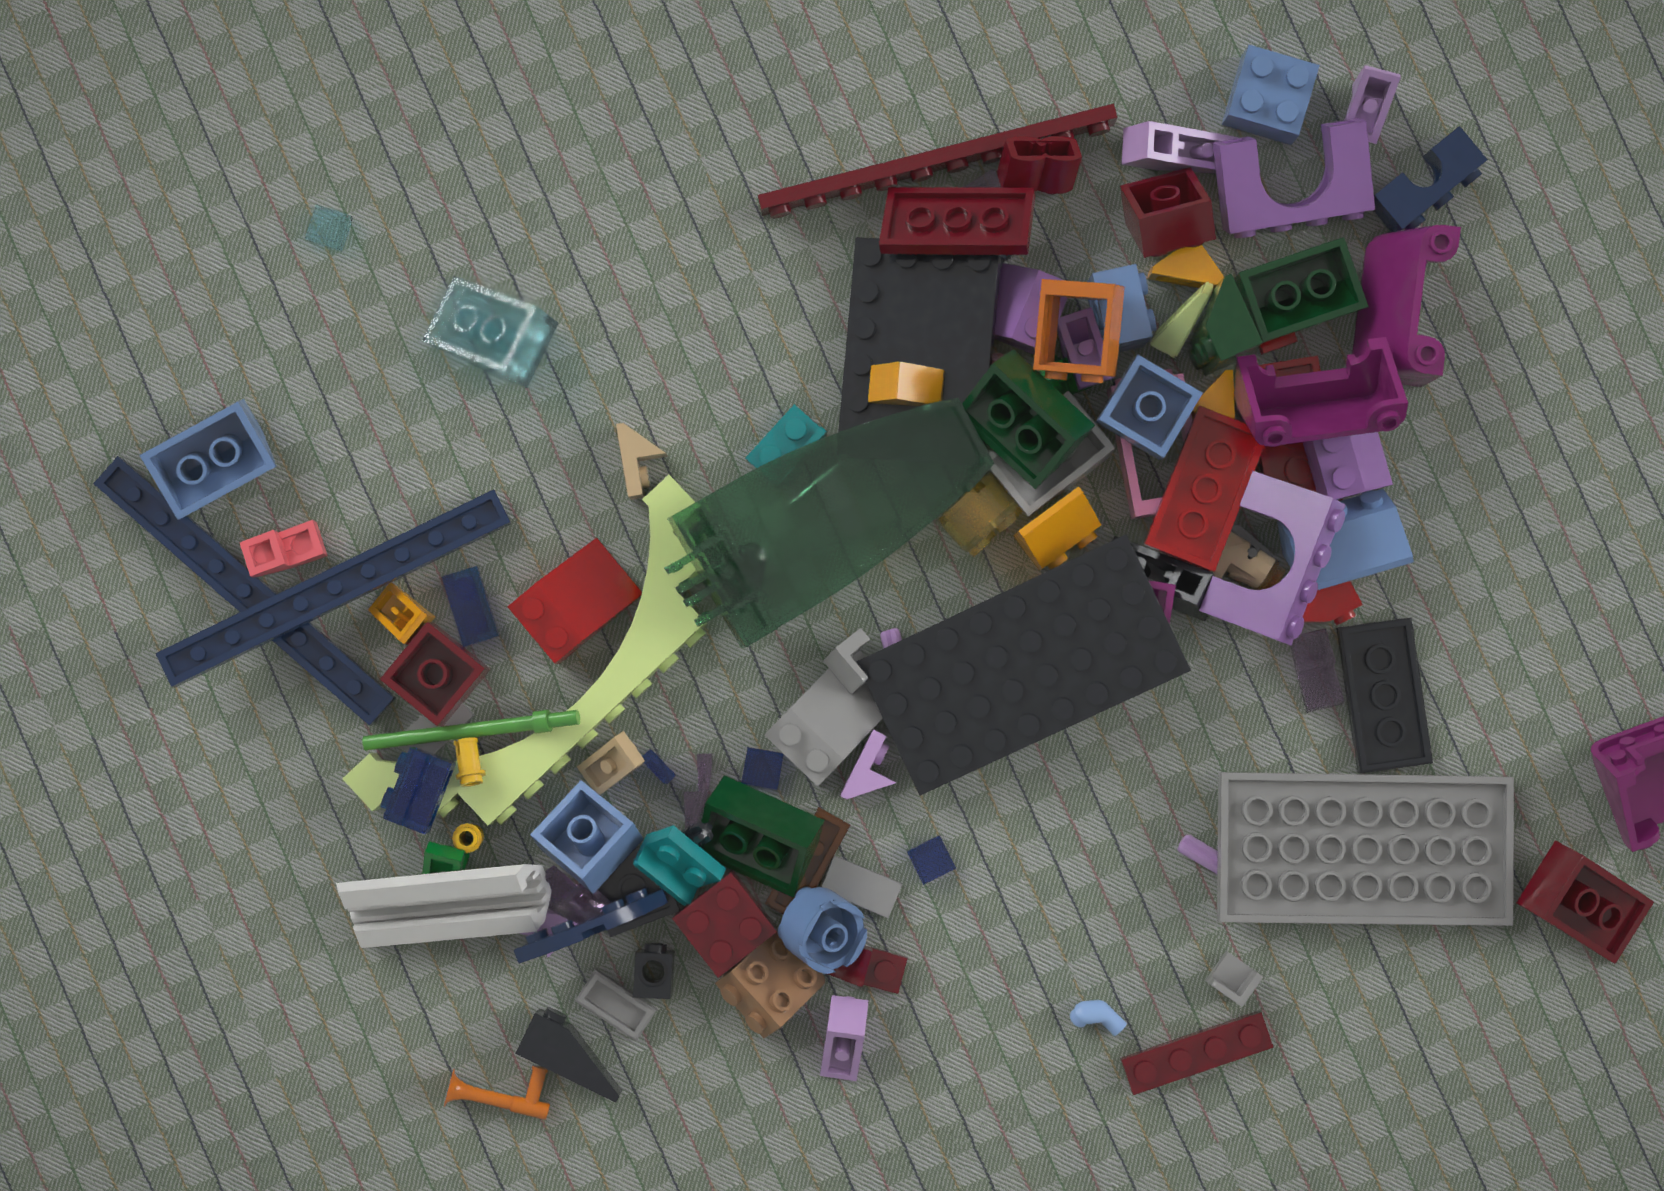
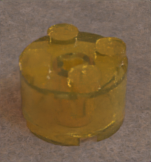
[936,472,1023,557]

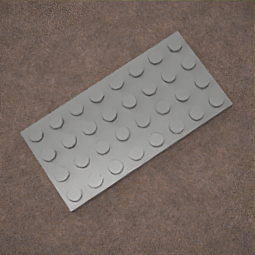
[1217,772,1514,926]

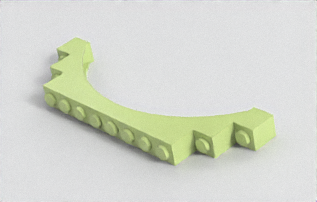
[342,475,707,826]

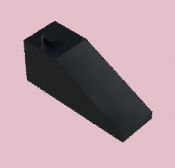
[1113,536,1215,621]
[515,1007,622,1103]

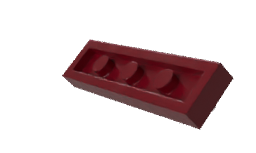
[1120,1011,1274,1095]

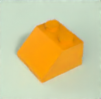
[1013,486,1101,571]

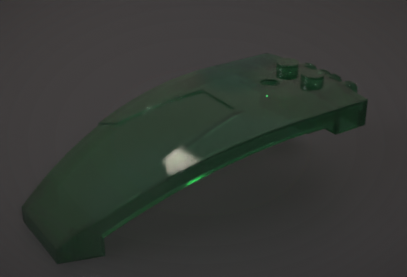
[664,398,995,648]

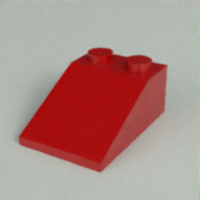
[507,537,642,664]

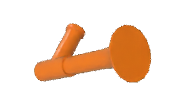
[444,1065,550,1120]

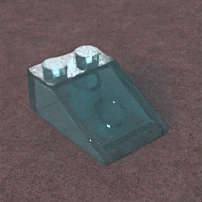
[422,276,559,388]

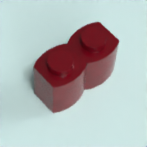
[997,136,1082,195]

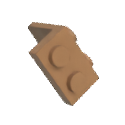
[715,930,825,1038]

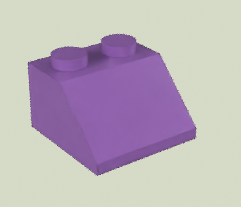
[994,263,1067,355]
[1303,432,1393,500]

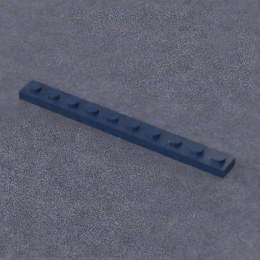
[93,456,396,726]
[155,489,511,688]

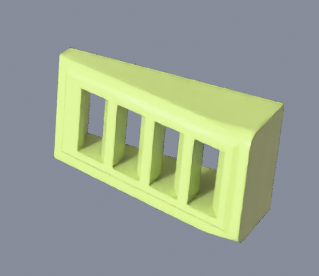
[1150,282,1214,358]

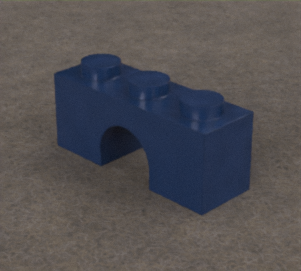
[1373,126,1488,232]

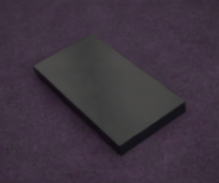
[1336,617,1433,773]

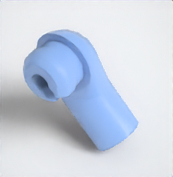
[1070,1000,1127,1036]

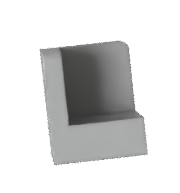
[823,628,870,695]
[1205,951,1263,1007]

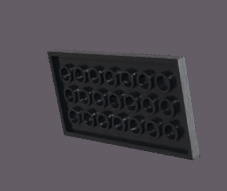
[856,534,1191,796]

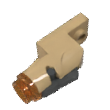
[1169,524,1286,590]

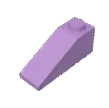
[1122,121,1239,174]

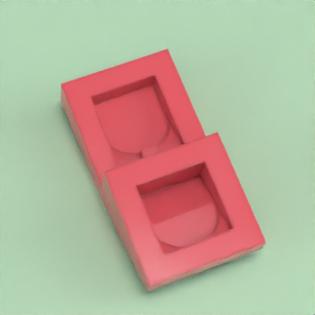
[239,520,328,578]

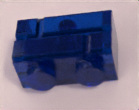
[380,747,456,834]

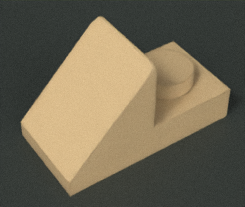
[616,423,667,500]
[577,731,645,795]

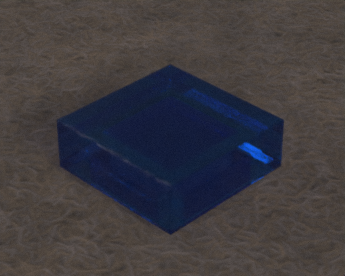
[741,747,784,790]
[642,749,677,784]
[907,835,956,885]

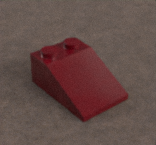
[1516,840,1654,964]

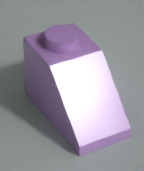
[820,995,869,1081]

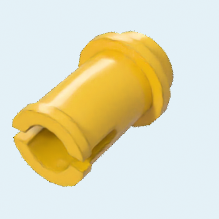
[453,737,486,787]
[452,823,484,853]

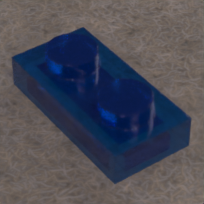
[442,566,500,647]

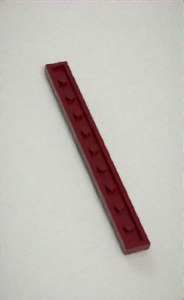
[758,103,1118,219]

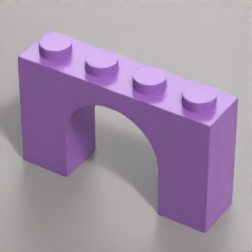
[1212,118,1375,238]
[1199,471,1346,645]

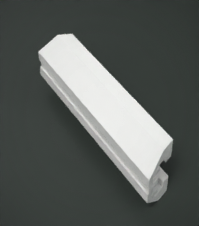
[336,864,552,948]

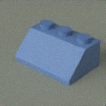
[139,399,277,520]
[1277,489,1414,590]

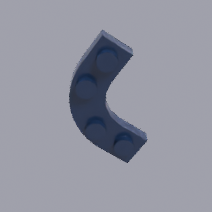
[514,888,668,964]

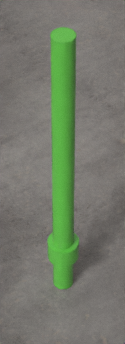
[362,710,580,751]

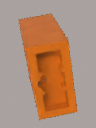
[1033,279,1125,383]

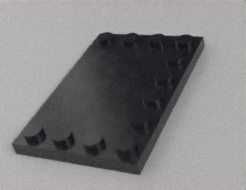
[836,237,1001,466]

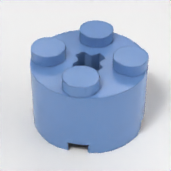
[778,887,867,974]

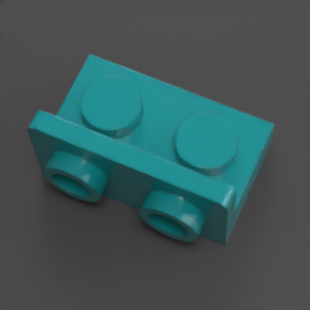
[745,404,827,488]
[633,825,726,906]

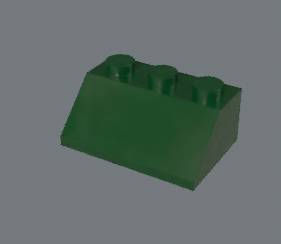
[1234,237,1369,343]
[1189,274,1263,376]
[954,349,1095,490]
[699,775,825,898]

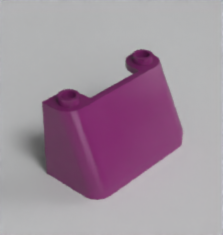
[1352,225,1461,387]
[1234,337,1408,447]
[1590,716,1664,852]

